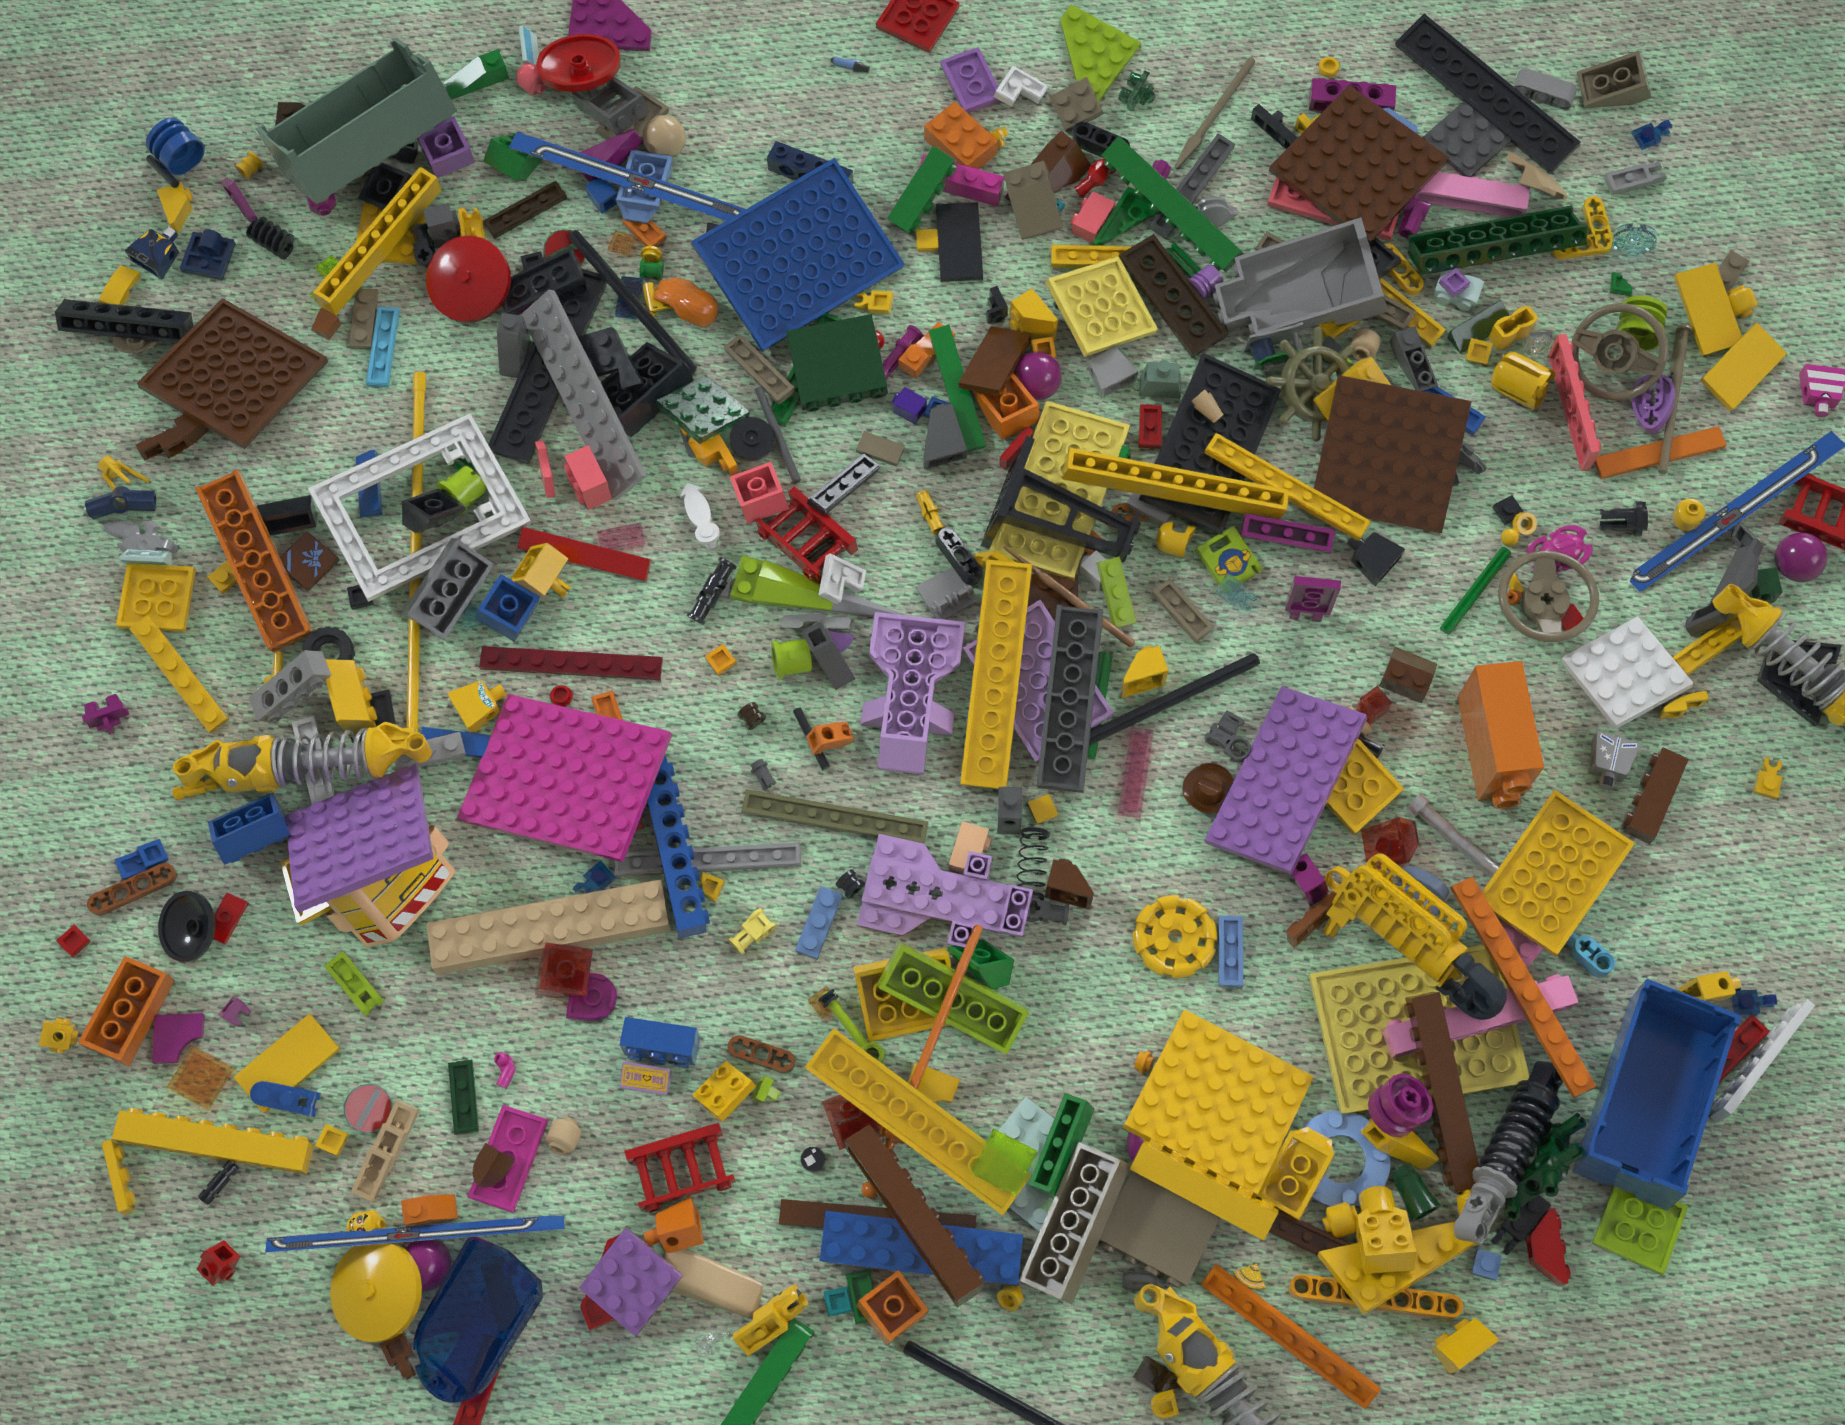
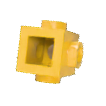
[39,1017,79,1053]

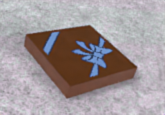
[280,531,340,591]

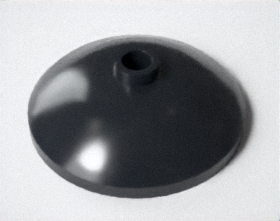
[158,891,215,962]

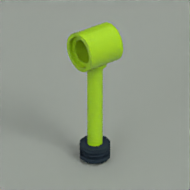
[818,989,884,1063]

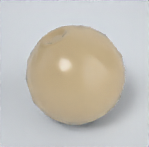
[642,115,686,157]

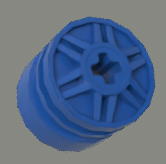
[146,117,205,175]

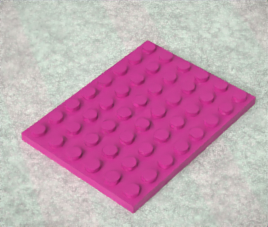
[457,694,672,862]

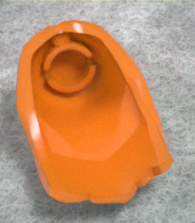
[653,277,719,327]

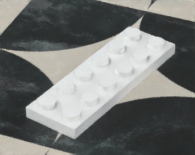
[1710,999,1815,1123]

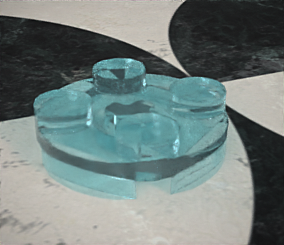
[1612,223,1657,257]

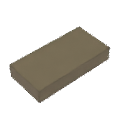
[856,431,905,467]

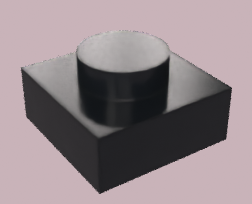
[1492,495,1524,525]

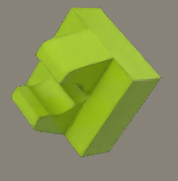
[751,1076,781,1103]

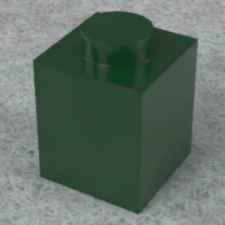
[1751,568,1783,604]

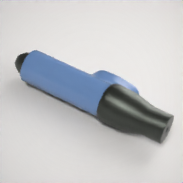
[830,56,870,73]

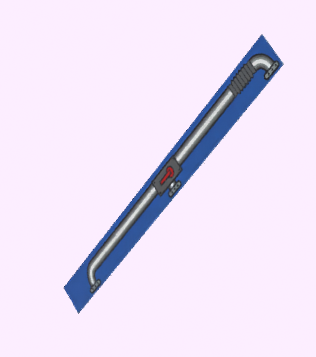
[509,132,745,221]
[1630,431,1845,592]
[265,1215,565,1253]

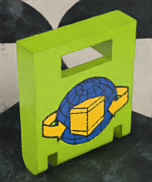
[1195,526,1263,594]

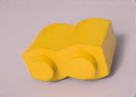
[1488,306,1538,350]

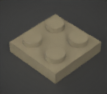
[1049,77,1104,133]

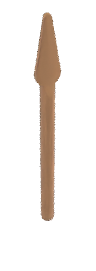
[1003,546,1135,647]

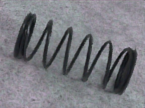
[1016,827,1050,901]

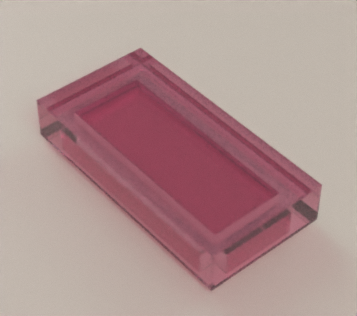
[597,522,645,550]

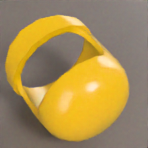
[1156,522,1196,558]

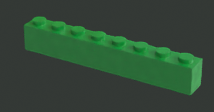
[1102,136,1244,272]

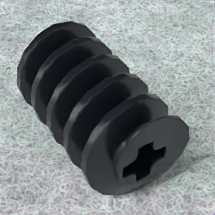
[246,216,294,260]

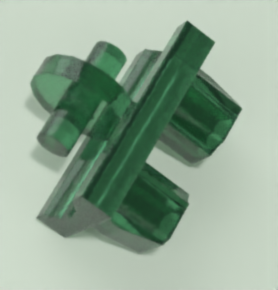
[1118,70,1156,112]

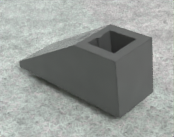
[1389,326,1438,391]
[801,620,855,690]

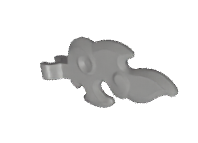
[103,520,179,554]

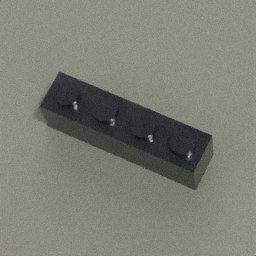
[256,495,317,536]

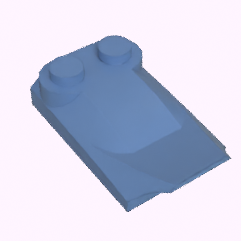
[616,150,673,224]

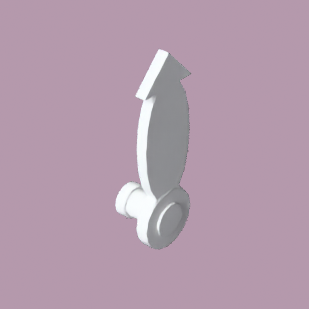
[680,483,720,550]

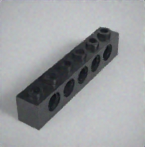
[55,299,193,343]

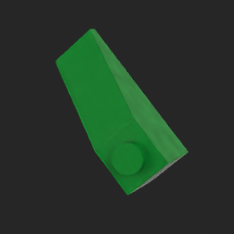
[443,49,509,100]

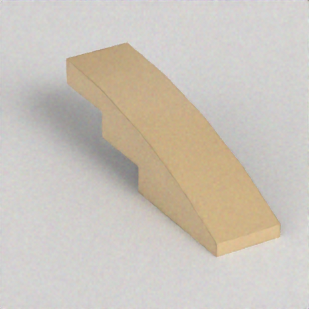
[351,1099,420,1202]

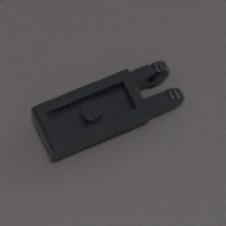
[1490,1195,1551,1255]

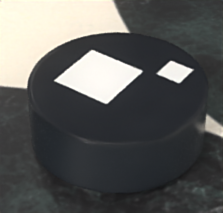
[801,1147,825,1172]

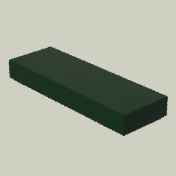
[448,1059,479,1135]

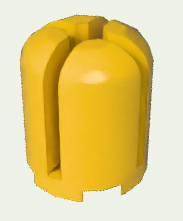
[1491,352,1556,410]

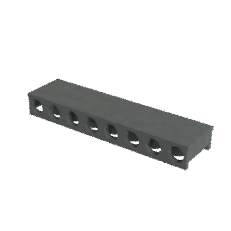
[1037,605,1104,793]

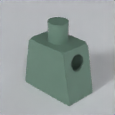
[1139,360,1181,399]

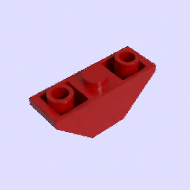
[1525,1208,1571,1287]

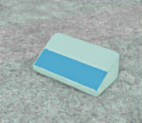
[519,25,539,65]
[119,549,172,565]

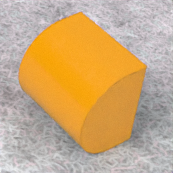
[1030,336,1057,358]

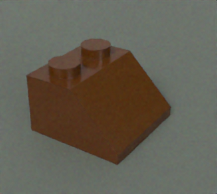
[1379,647,1437,703]
[1045,859,1094,910]

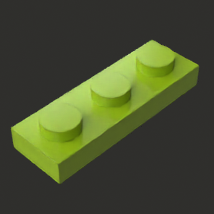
[1096,556,1136,627]

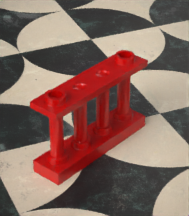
[1778,473,1845,550]
[756,486,858,584]
[624,1122,736,1213]

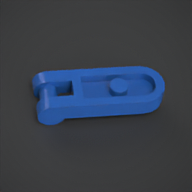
[250,1081,321,1117]

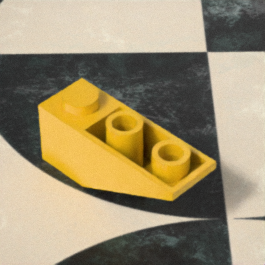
[1360,1118,1439,1170]

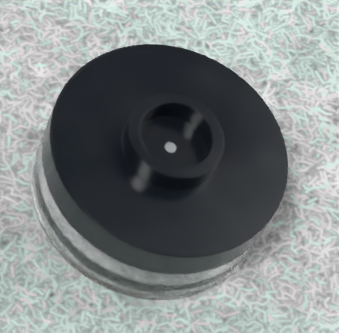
[730,417,774,464]

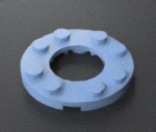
[1302,1111,1391,1208]

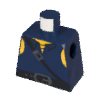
[125,227,179,280]

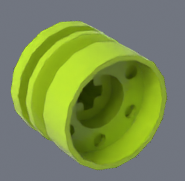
[1616,295,1668,351]

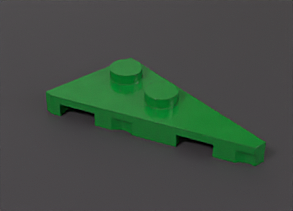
[1092,186,1157,246]

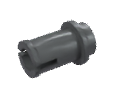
[751,759,776,790]

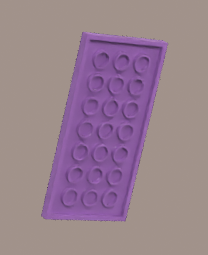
[1205,686,1367,875]

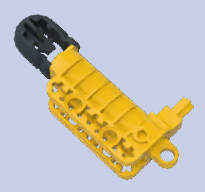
[1323,854,1507,1020]

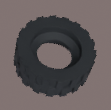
[302,626,355,660]

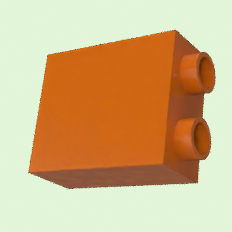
[1457,661,1544,809]

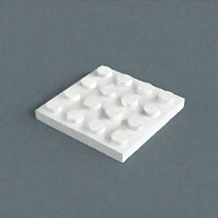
[1561,616,1693,729]

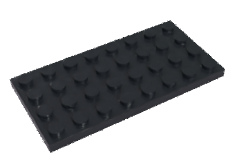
[1139,353,1281,536]

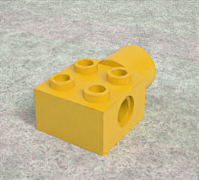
[1356,1186,1416,1274]

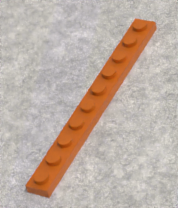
[1451,876,1597,1099]

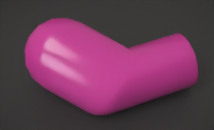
[494,1052,516,1089]

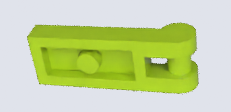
[324,951,385,1017]

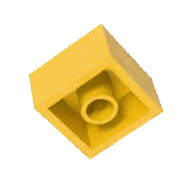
[510,543,571,598]

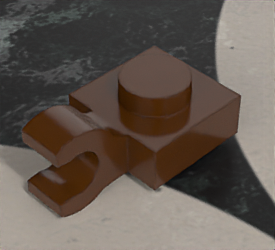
[379,1332,416,1380]

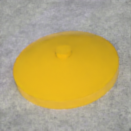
[330,1243,422,1342]

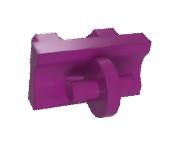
[81,694,130,734]

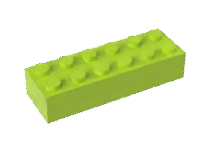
[877,941,1029,1055]

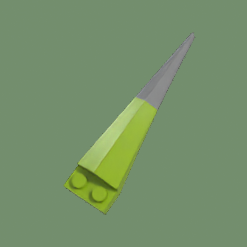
[730,555,904,616]

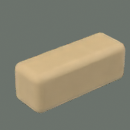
[663,1249,763,1318]

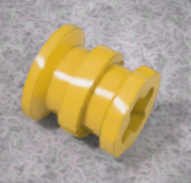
[235,151,264,180]

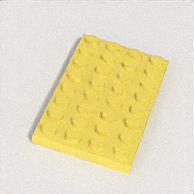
[989,401,1130,581]

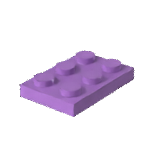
[940,47,1001,113]

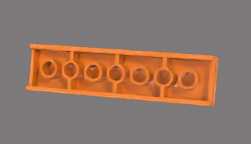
[195,469,313,652]

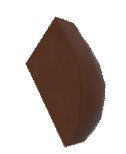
[472,1143,515,1188]

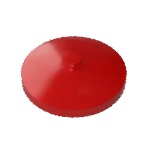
[536,34,621,92]
[426,236,511,323]

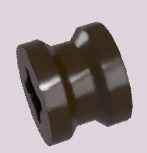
[737,702,766,730]

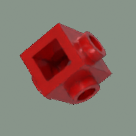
[197,1240,241,1286]

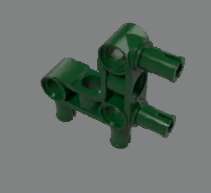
[1504,1113,1586,1221]

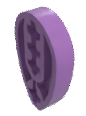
[1632,374,1676,434]

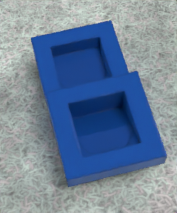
[114,839,169,881]

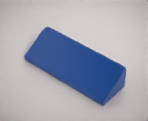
[356,449,383,518]

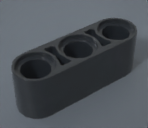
[1072,121,1130,159]

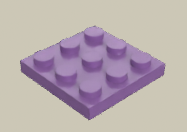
[579,1228,684,1336]

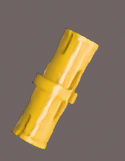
[915,490,945,535]

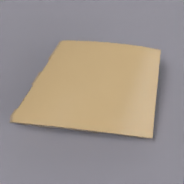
[1506,152,1568,201]

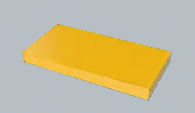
[1674,262,1742,356]
[1700,323,1787,411]
[233,1013,341,1114]

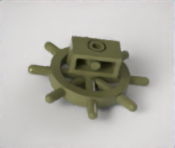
[1266,327,1355,442]

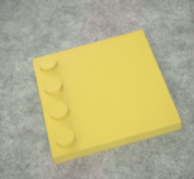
[1045,256,1158,357]

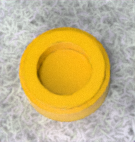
[1318,57,1340,78]

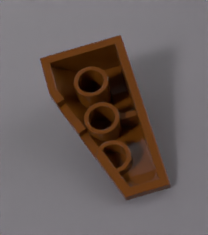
[1005,131,1091,202]

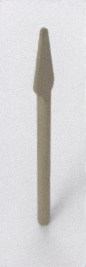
[1175,57,1255,169]

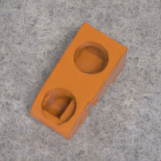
[806,722,854,755]

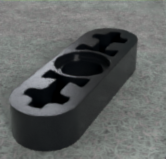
[935,528,983,585]

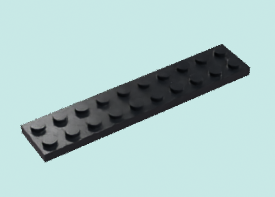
[1395,13,1581,175]
[488,268,607,465]

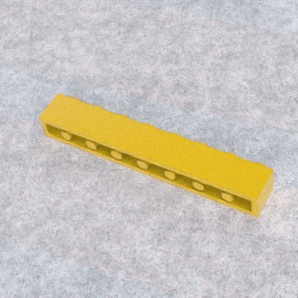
[313,167,442,316]
[112,1108,314,1174]

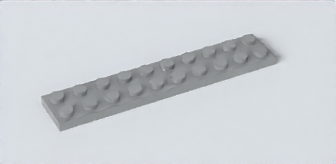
[521,290,647,500]

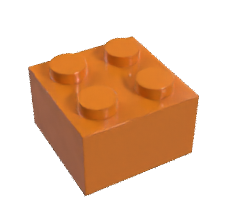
[857,1270,929,1346]

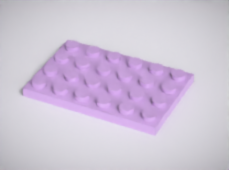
[963,600,1114,763]

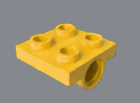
[692,1060,756,1122]

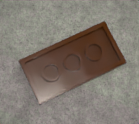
[958,326,1032,396]

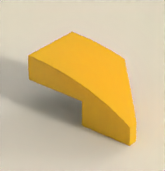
[973,551,1015,569]

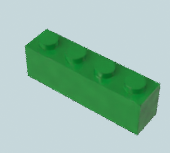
[887,145,958,235]
[1028,1093,1095,1198]

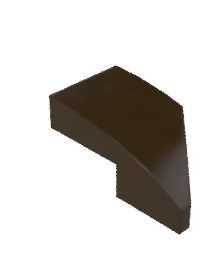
[1133,1356,1181,1392]

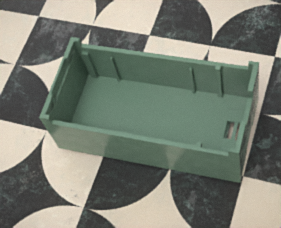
[256,38,457,204]

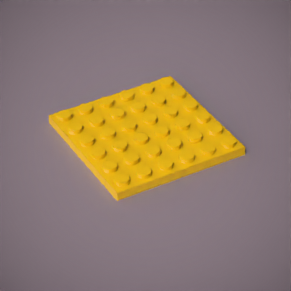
[1123,1009,1314,1198]

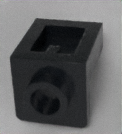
[986,286,1008,323]

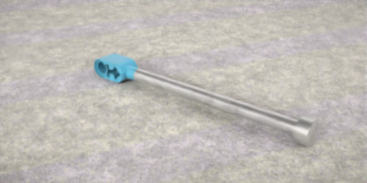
[1406,793,1615,978]

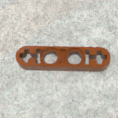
[87,863,177,916]

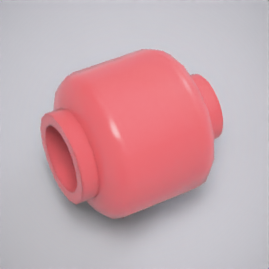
[516,63,547,95]

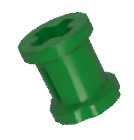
[639,259,664,280]

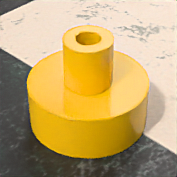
[989,126,1009,148]
[997,1284,1024,1311]

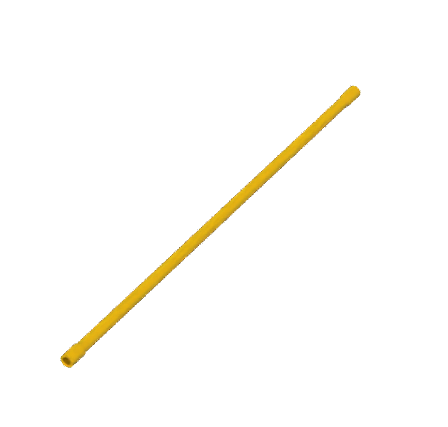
[406,372,426,732]

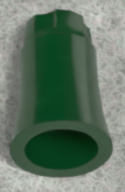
[1390,1162,1441,1222]

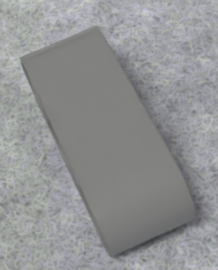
[1514,69,1577,110]

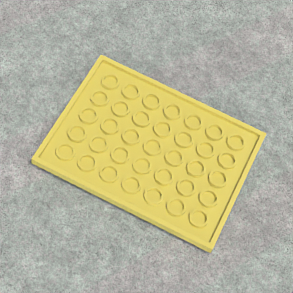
[1309,945,1530,1115]

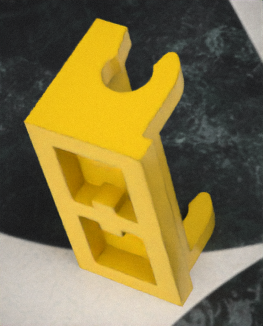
[458,208,485,239]

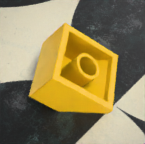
[1009,288,1058,341]
[1120,646,1168,698]
[1431,1318,1499,1374]

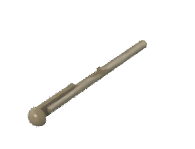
[1658,323,1693,474]

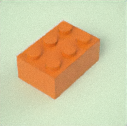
[924,102,998,169]

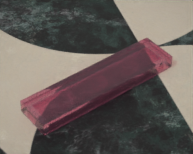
[1118,727,1154,819]

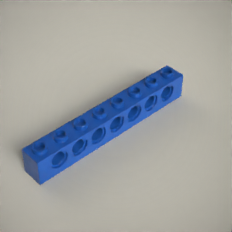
[647,755,710,939]

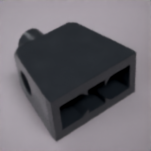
[1347,532,1405,587]

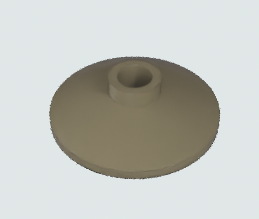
[112,337,158,354]

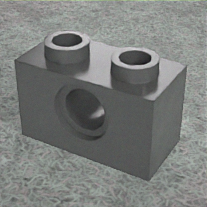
[423,203,461,248]

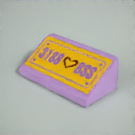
[620,1061,672,1095]

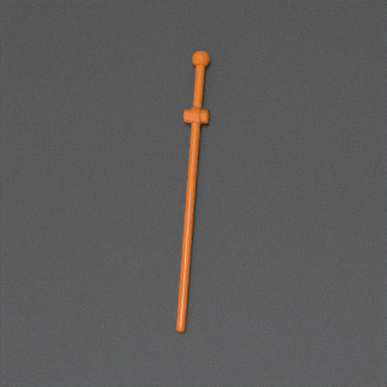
[861,924,983,1200]

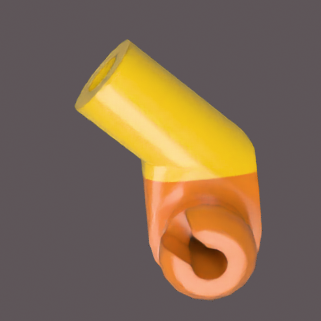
[1507,573,1524,605]

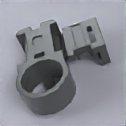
[1204,710,1251,762]

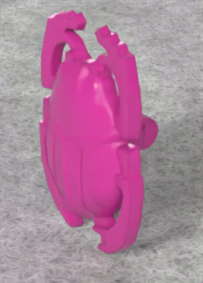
[1527,525,1593,574]

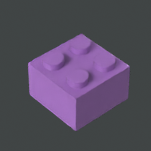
[417,116,475,178]

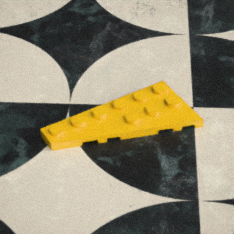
[1318,1221,1478,1315]

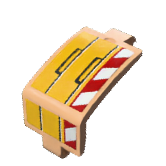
[325,825,455,947]

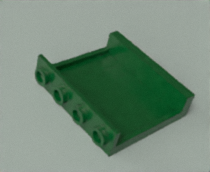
[786,314,888,412]

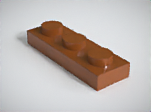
[1287,891,1337,948]

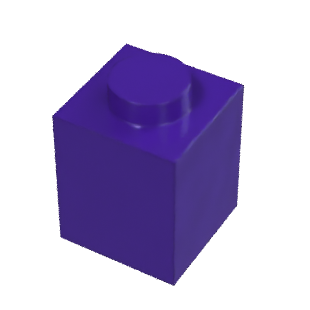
[892,387,927,425]

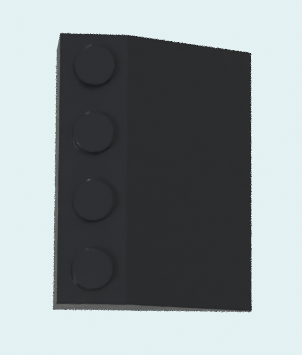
[600,342,694,437]

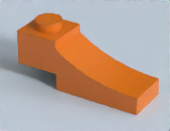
[898,322,955,379]

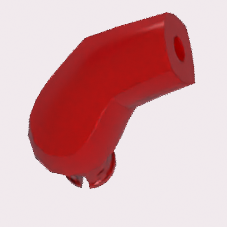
[1074,159,1116,198]

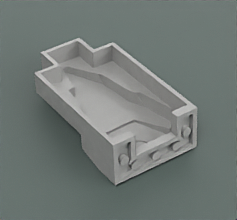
[1213,218,1388,335]

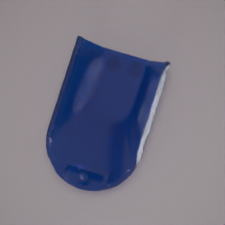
[413,1237,543,1403]

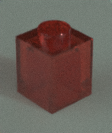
[1356,685,1392,725]

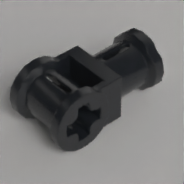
[409,224,436,268]

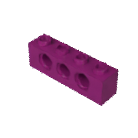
[1309,78,1396,111]

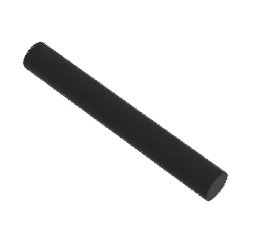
[146,155,179,188]
[793,707,830,771]

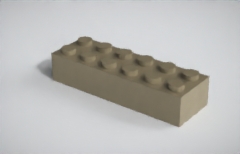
[1019,1142,1131,1305]

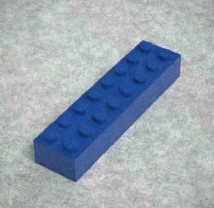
[819,1211,1023,1285]

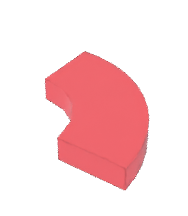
[535,441,555,498]

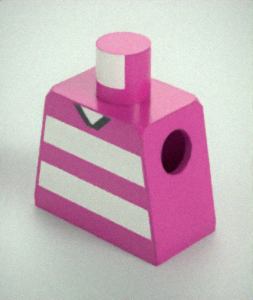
[1799,364,1845,417]

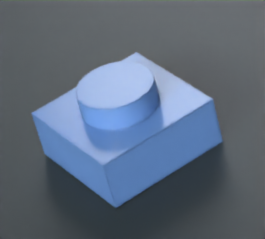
[1471,1249,1502,1281]

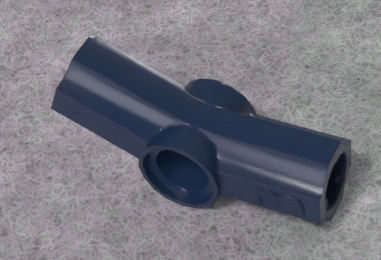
[85,486,157,520]

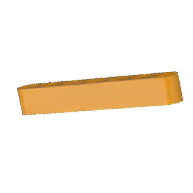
[1288,1274,1463,1320]

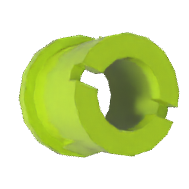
[436,466,486,515]
[771,639,812,680]

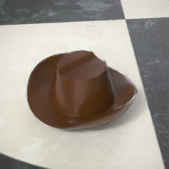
[1182,763,1234,814]

